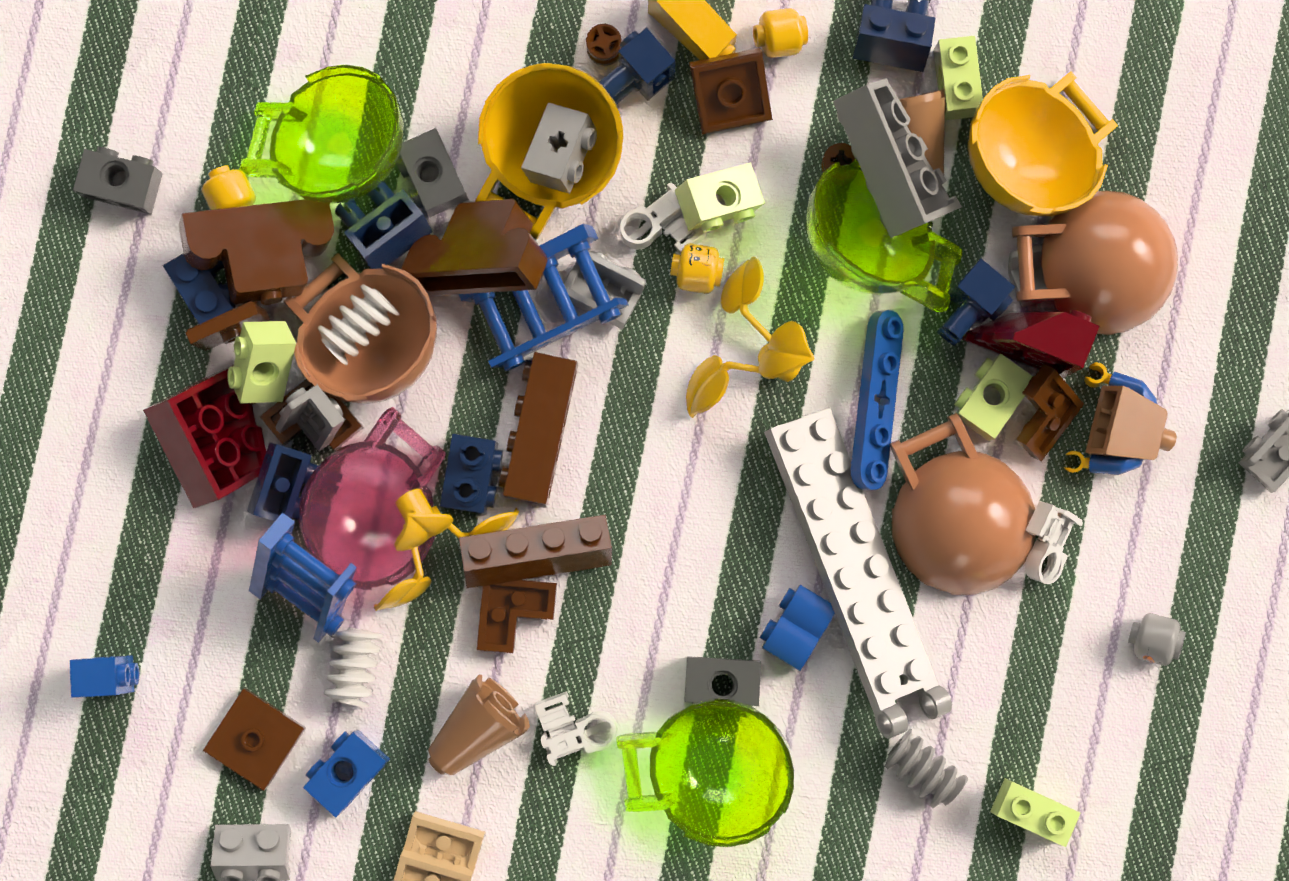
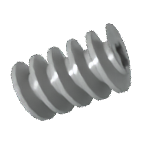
[884,729,968,808]

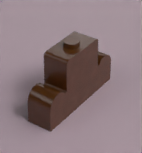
[178,197,334,305]
[401,199,547,296]

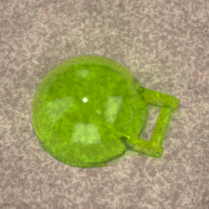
[239,64,404,204]
[805,158,963,312]
[616,699,794,847]

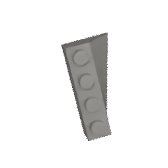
[833,78,962,238]

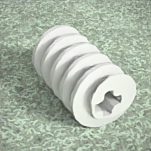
[318,284,400,365]
[324,627,383,707]

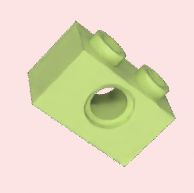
[933,36,983,120]
[674,162,765,232]
[228,321,296,403]
[954,354,1033,441]
[990,778,1081,847]

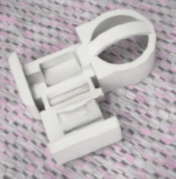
[620,183,706,255]
[1025,501,1083,584]
[534,691,618,766]

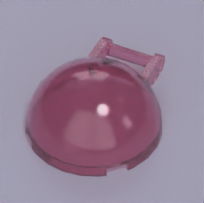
[298,407,446,590]

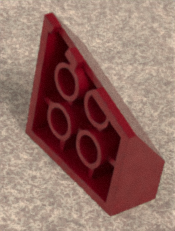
[962,310,1100,379]
[143,364,266,509]

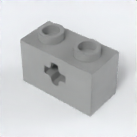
[521,103,597,194]

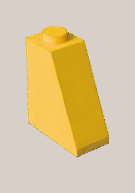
[648,0,737,60]

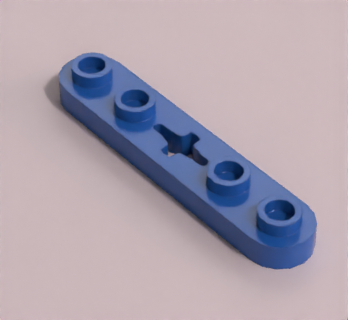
[851,310,904,490]

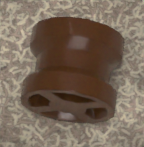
[586,23,622,66]
[821,143,859,184]

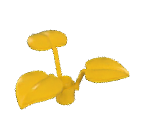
[686,257,815,418]
[374,489,519,611]

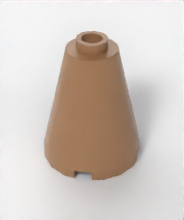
[899,90,945,175]
[428,674,530,775]

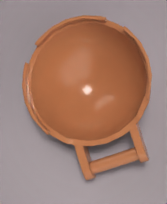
[1012,191,1178,335]
[283,253,437,404]
[890,413,1036,595]

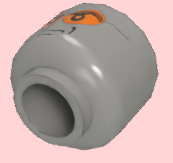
[1128,613,1186,666]

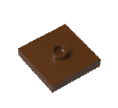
[689,48,773,135]
[185,301,271,351]
[203,688,306,791]

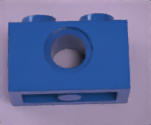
[70,655,139,698]
[303,730,390,818]

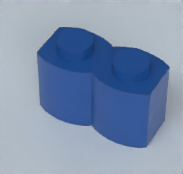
[759,585,835,671]

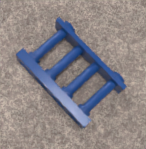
[458,224,628,371]
[249,513,357,643]

